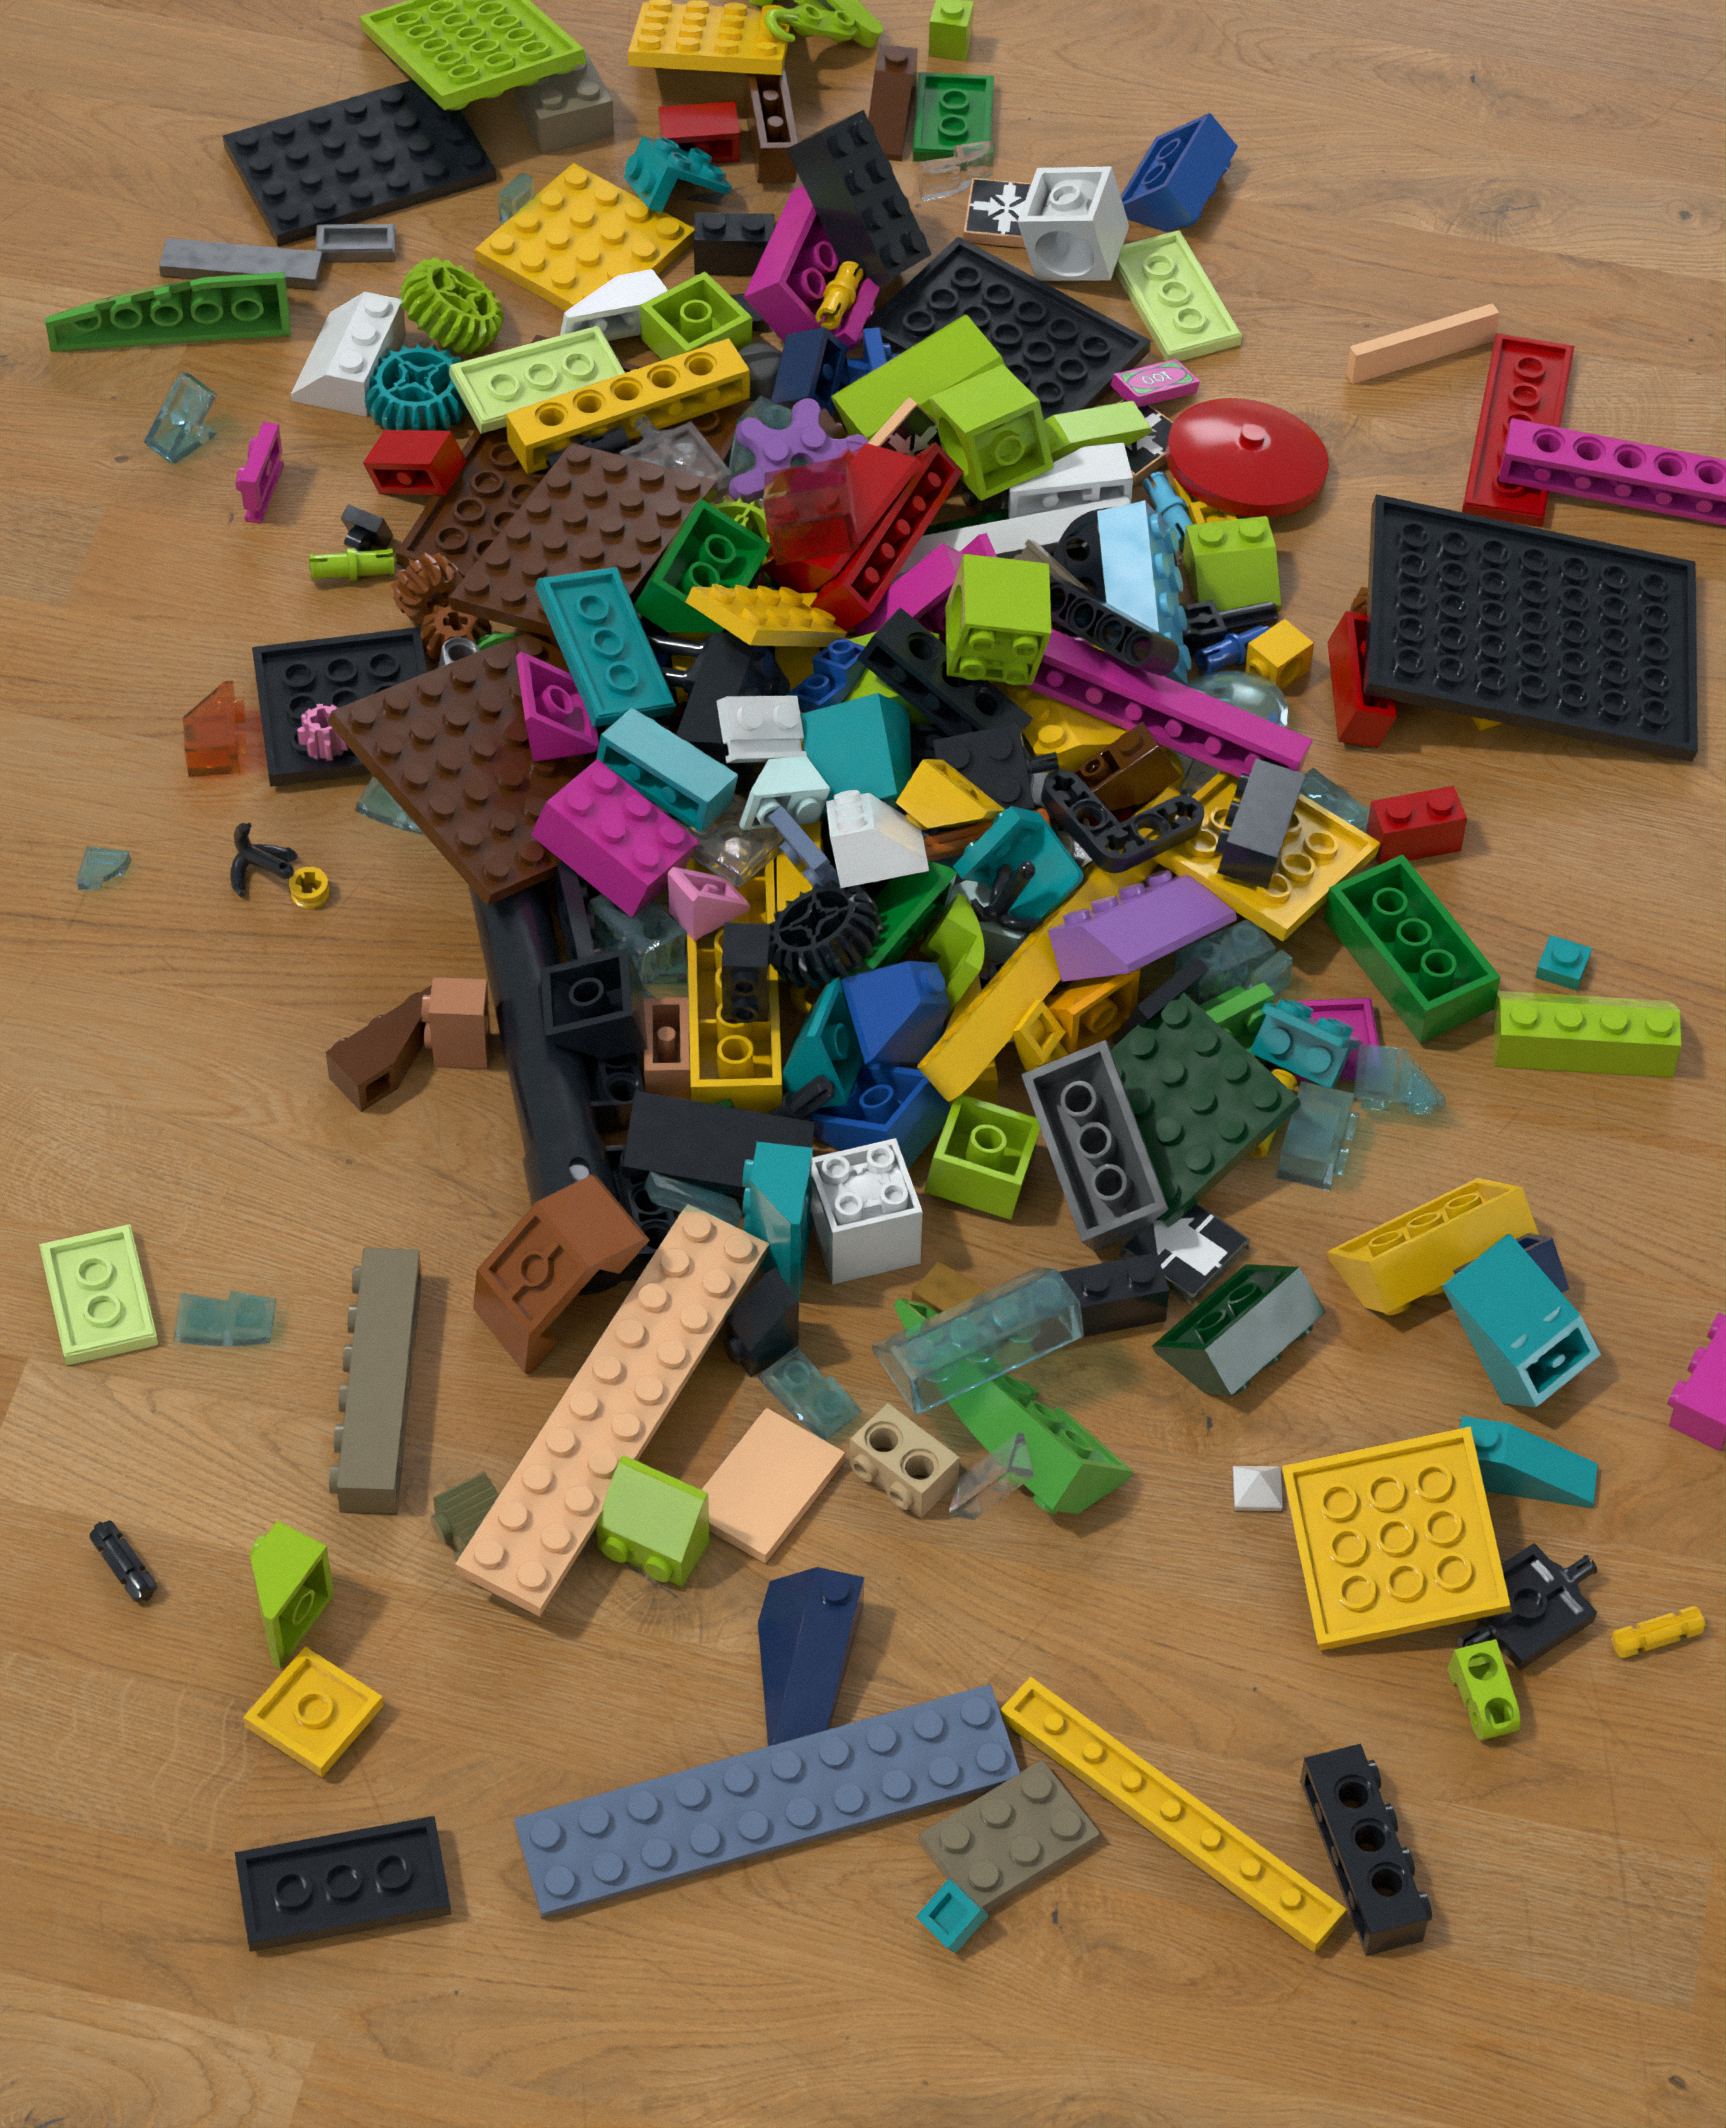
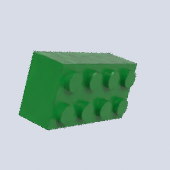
[1324,855,1501,1043]

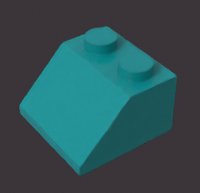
[781,978,864,1108]

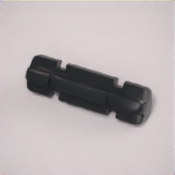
[89,1520,157,1603]

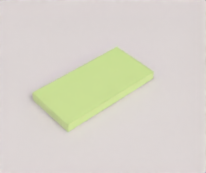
[1114,230,1242,362]
[449,325,625,433]

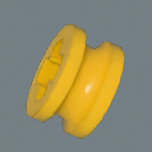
[289,867,330,909]

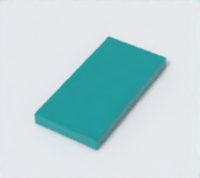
[535,567,676,727]

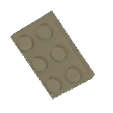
[919,1759,1100,1912]

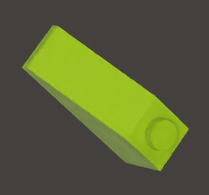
[1044,401,1152,463]

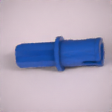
[1195,625,1270,676]

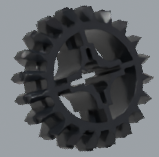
[770,880,884,989]

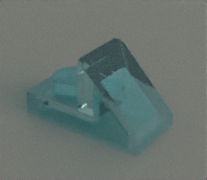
[144,372,217,464]

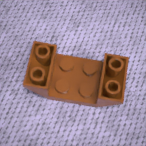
[473,1175,649,1374]

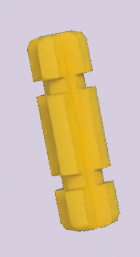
[1611,1606,1706,1658]

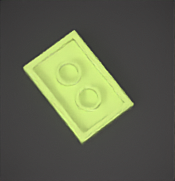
[39,1224,158,1366]

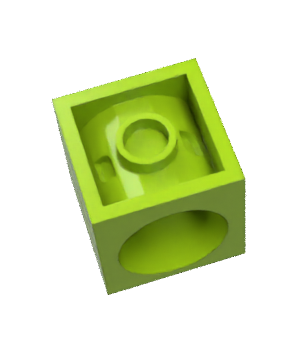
[930,364,1054,501]
[945,554,1052,685]

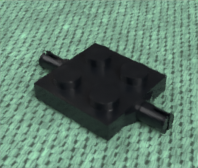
[933,723,1060,828]
[1457,1543,1597,1670]

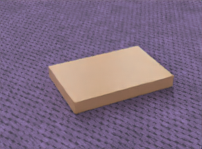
[702,1408,845,1564]

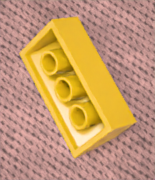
[1326,1178,1539,1315]

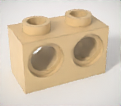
[849,1403,960,1518]

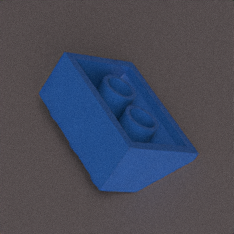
[1121,113,1238,232]

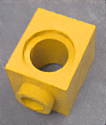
[1245,619,1314,695]

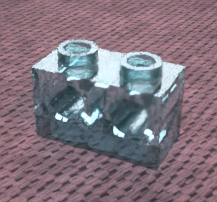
[587,894,687,984]

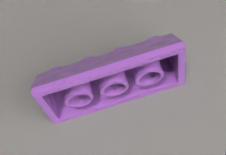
[1048,870,1237,982]

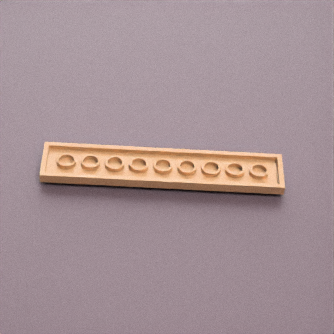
[454,1203,769,1617]

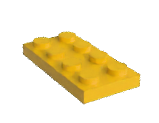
[685,584,847,647]

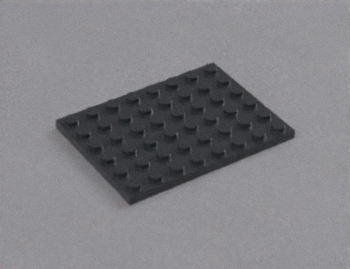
[1363,494,1698,762]

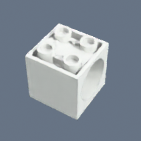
[1017,166,1129,281]
[812,1138,923,1285]

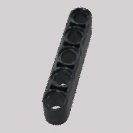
[1049,572,1179,676]

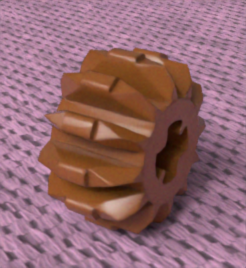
[391,552,463,624]
[421,602,492,663]

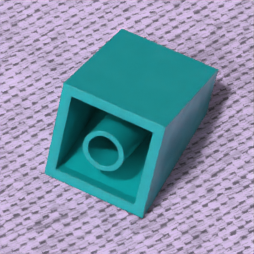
[800,693,912,820]

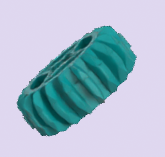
[365,342,468,431]

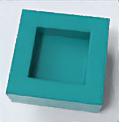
[1535,935,1592,991]
[916,1879,989,1953]

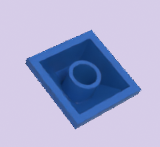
[841,961,950,1066]

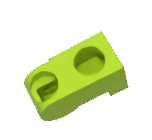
[1447,1639,1521,1741]

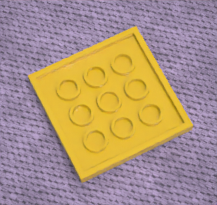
[628,0,792,75]
[474,163,694,311]
[1145,770,1380,941]
[1282,1426,1512,1651]

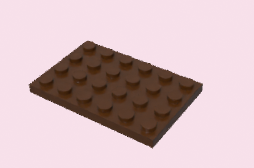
[449,443,718,639]

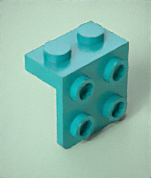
[624,136,732,213]
[953,806,1084,933]

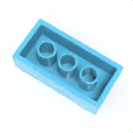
[1097,501,1191,686]

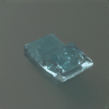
[173,1291,276,1346]
[759,1346,861,1441]

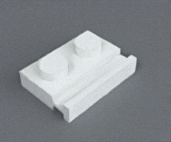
[716,696,807,763]

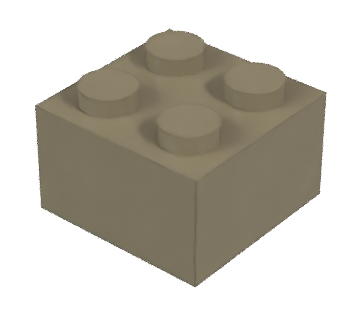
[515,52,614,154]

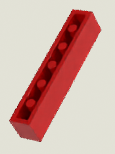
[810,442,963,631]

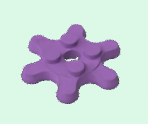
[728,398,869,533]

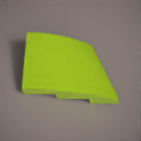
[918,893,985,1019]

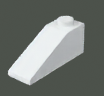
[560,269,668,341]
[1008,443,1133,519]

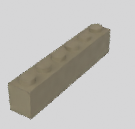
[329,1248,422,1514]

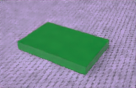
[913,72,994,165]

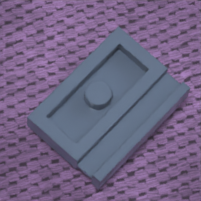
[768,806,839,888]

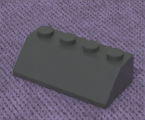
[1021,1040,1169,1252]

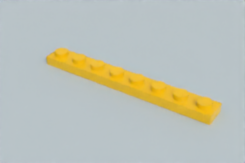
[1000,1677,1347,1953]

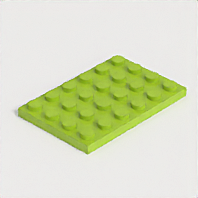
[359,0,587,110]

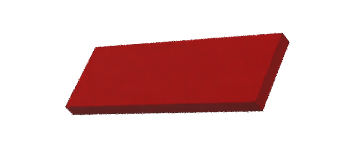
[1462,333,1575,528]

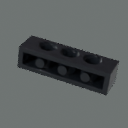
[857,607,1033,737]
[1300,1744,1432,1956]

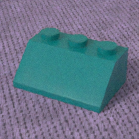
[742,1142,813,1303]

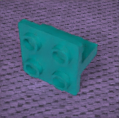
[1250,999,1362,1089]

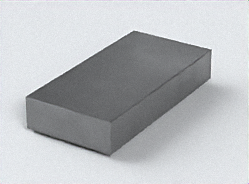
[316,224,396,262]

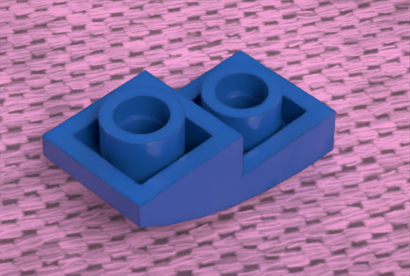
[787,638,867,713]

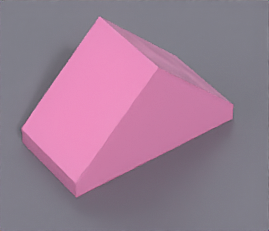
[668,867,751,941]

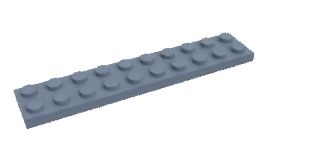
[514,1684,1021,1919]

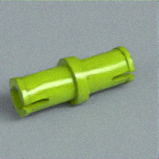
[309,548,395,581]

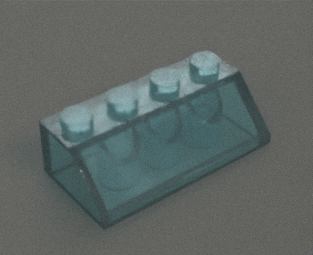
[872,1267,1083,1415]

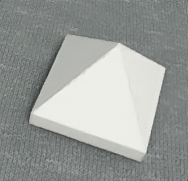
[1232,1466,1283,1511]

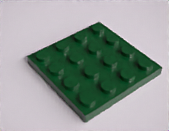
[1111,992,1302,1227]

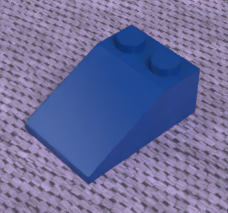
[811,1061,951,1170]

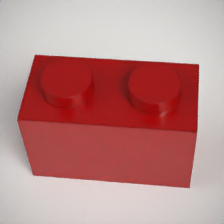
[658,101,740,164]
[363,430,467,495]
[1366,786,1467,865]

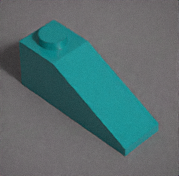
[1459,1416,1598,1508]

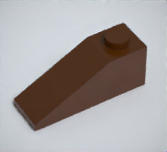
[868,44,918,161]

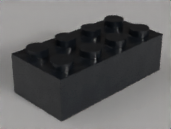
[786,109,932,285]

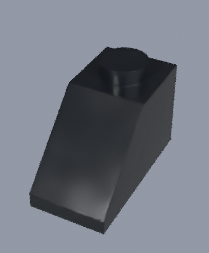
[723,1268,799,1377]

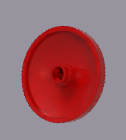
[1166,398,1329,517]

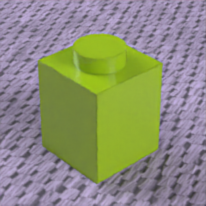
[928,0,974,62]

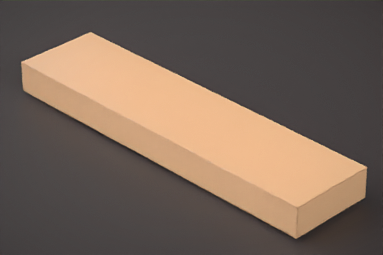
[1346,304,1499,384]

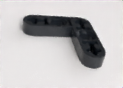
[1041,770,1205,873]

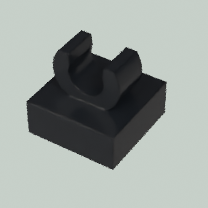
[341,504,394,552]

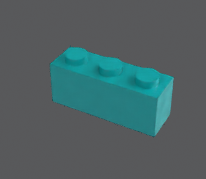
[596,708,738,833]

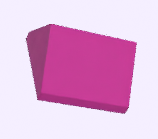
[516,651,599,762]

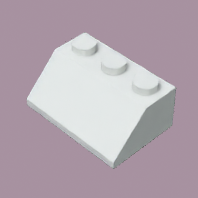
[290,292,406,417]
[826,790,929,888]

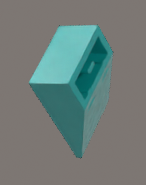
[1442,1234,1601,1407]

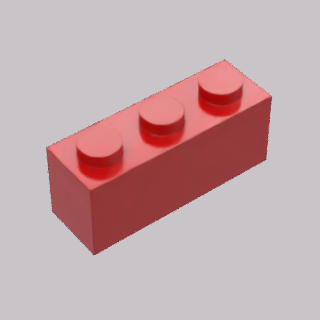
[1327,611,1397,748]

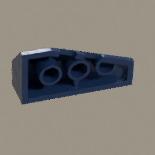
[758,1567,864,1747]

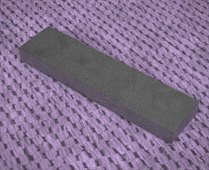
[159,238,323,289]

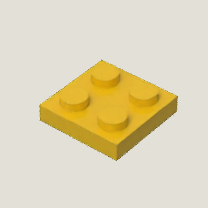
[243,1646,384,1778]

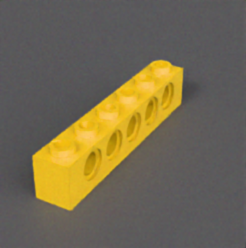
[506,338,750,474]

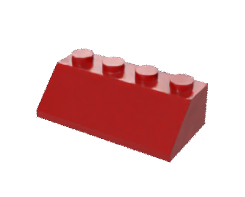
[761,443,922,593]

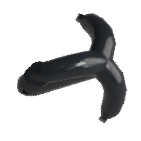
[230,822,297,897]
[971,861,1043,932]

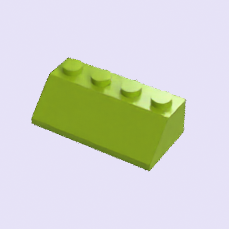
[831,315,1007,441]
[1494,991,1682,1078]

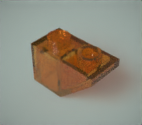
[183,680,247,777]

